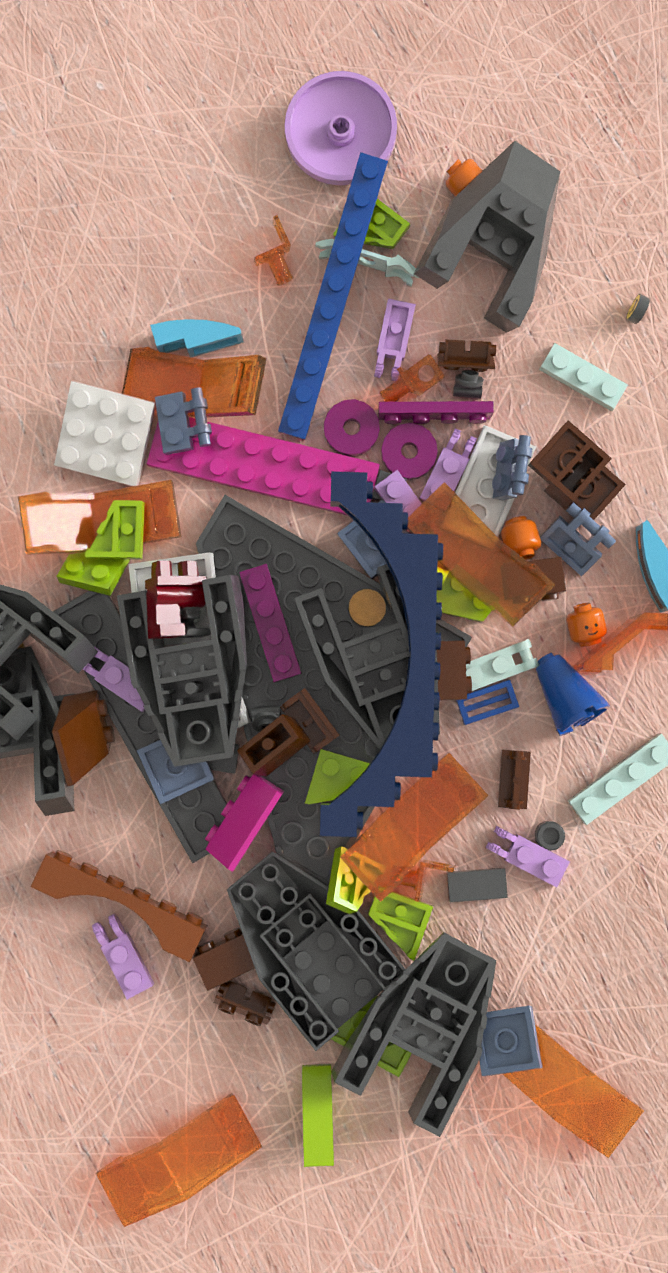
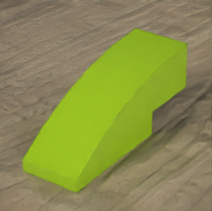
[302,1064,334,1167]

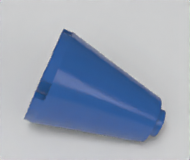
[536,653,610,736]

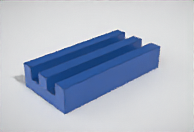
[456,680,519,725]

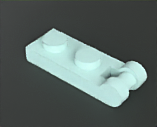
[466,639,539,691]

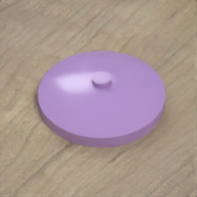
[285,71,397,185]

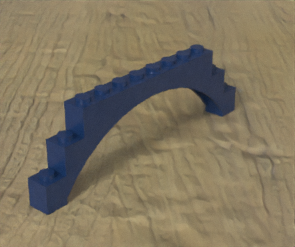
[320,471,443,837]

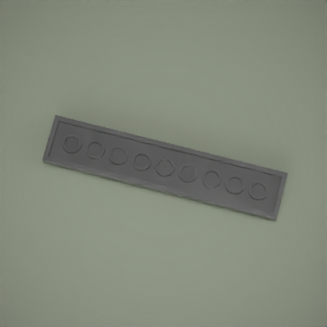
[53,591,227,863]

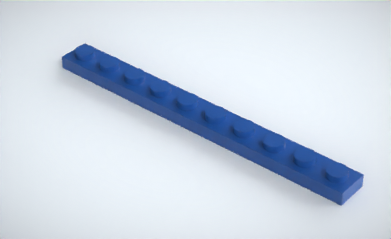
[278,152,388,440]

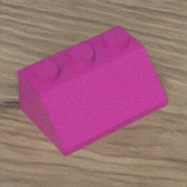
[205,774,284,872]

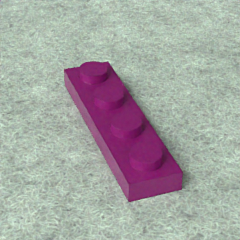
[378,401,494,424]
[239,564,302,683]

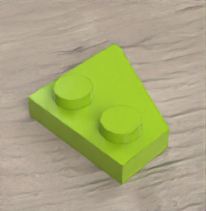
[333,199,410,249]

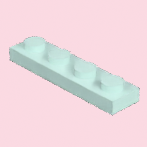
[568,734,668,825]

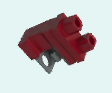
[145,560,211,639]

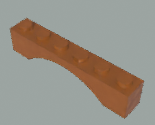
[30,850,208,963]

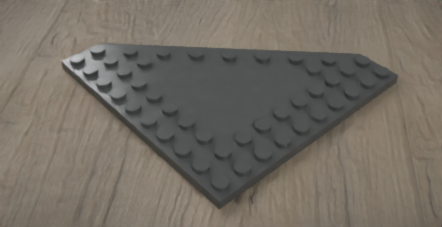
[196,495,472,887]

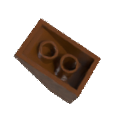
[52,690,115,786]

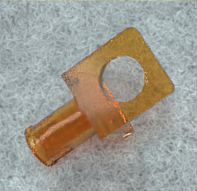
[254,215,294,286]
[380,354,445,402]
[389,859,456,902]

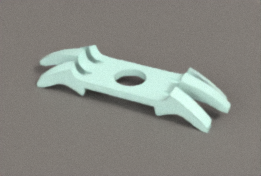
[315,239,419,287]

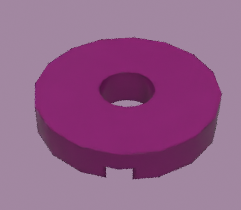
[324,399,380,457]
[381,423,438,480]

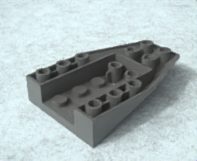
[227,851,406,1051]

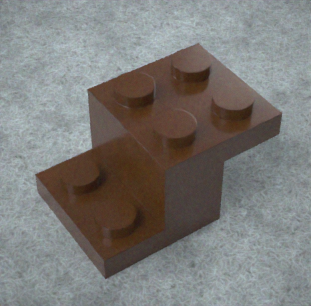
[528,420,626,520]

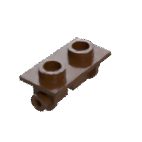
[437,339,496,372]
[498,750,531,810]
[213,981,276,1026]

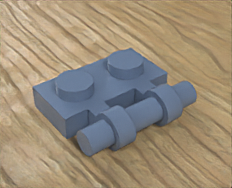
[155,388,212,455]
[492,435,532,500]
[540,502,616,577]

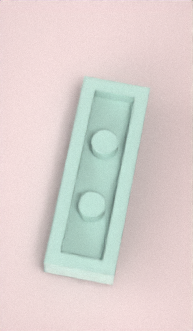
[539,343,628,411]

